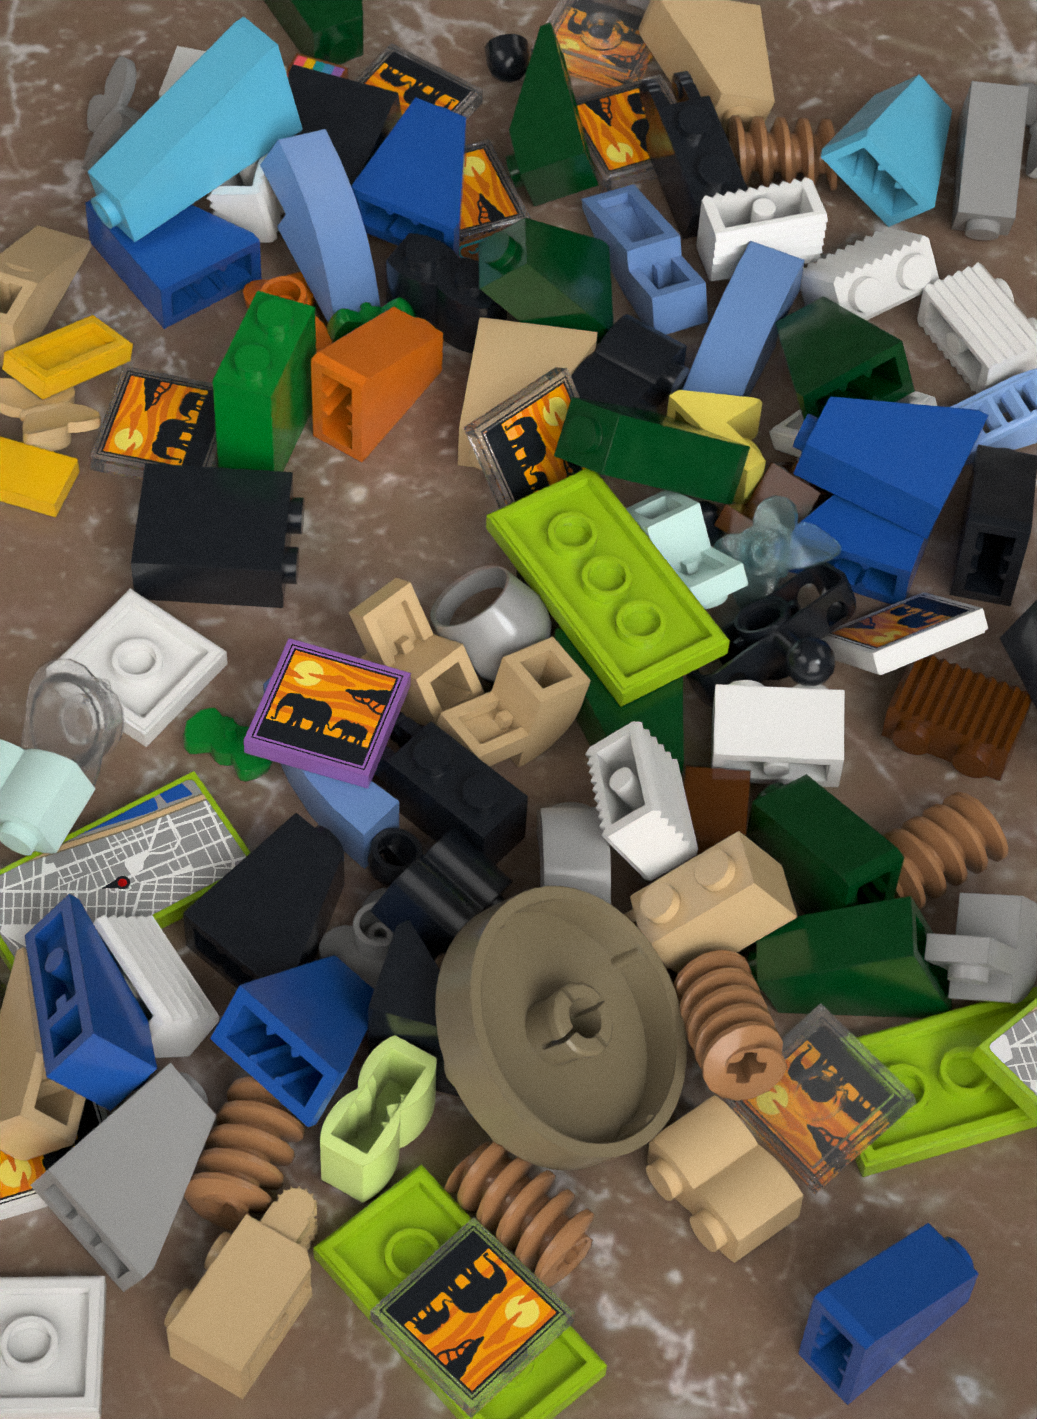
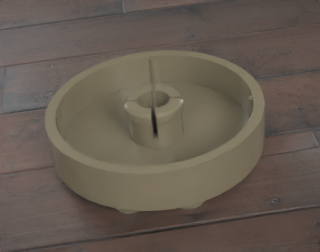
[435,886,687,1171]

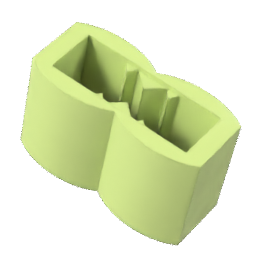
[320,1035,437,1203]

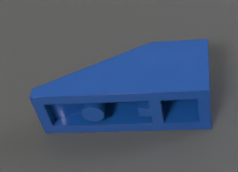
[24,894,157,1111]

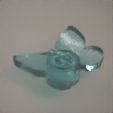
[713,495,842,610]

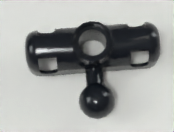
[686,562,856,708]

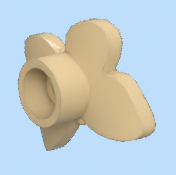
[0,378,101,451]

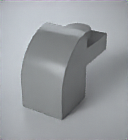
[536,802,611,905]
[924,892,1037,1003]

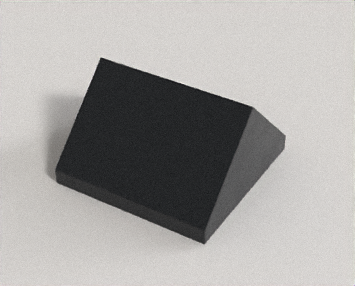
[368,920,460,1097]

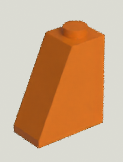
[311,307,443,462]

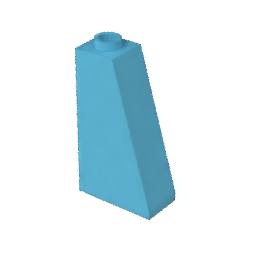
[88,17,303,242]

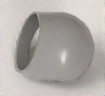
[430,565,552,683]

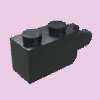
[639,71,748,239]
[375,712,528,864]

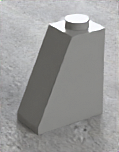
[951,81,1029,240]
[30,1063,217,1292]

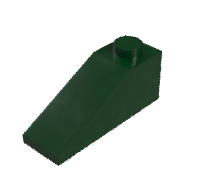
[505,22,599,207]

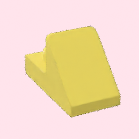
[667,390,766,504]

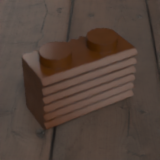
[881,654,1032,781]

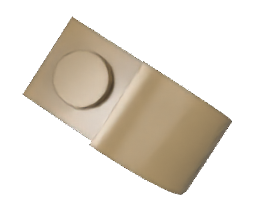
[349,578,485,726]
[437,636,591,767]

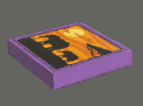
[244,638,411,789]

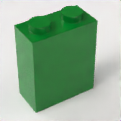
[212,291,316,472]

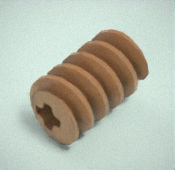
[726,115,842,191]
[883,792,1009,909]
[673,950,788,1101]
[184,1076,305,1231]
[444,1140,595,1288]

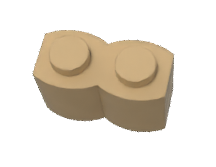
[646,1095,803,1263]

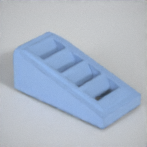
[951,368,1037,466]

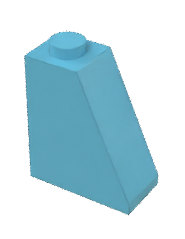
[821,74,952,227]

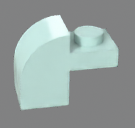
[626,490,748,609]

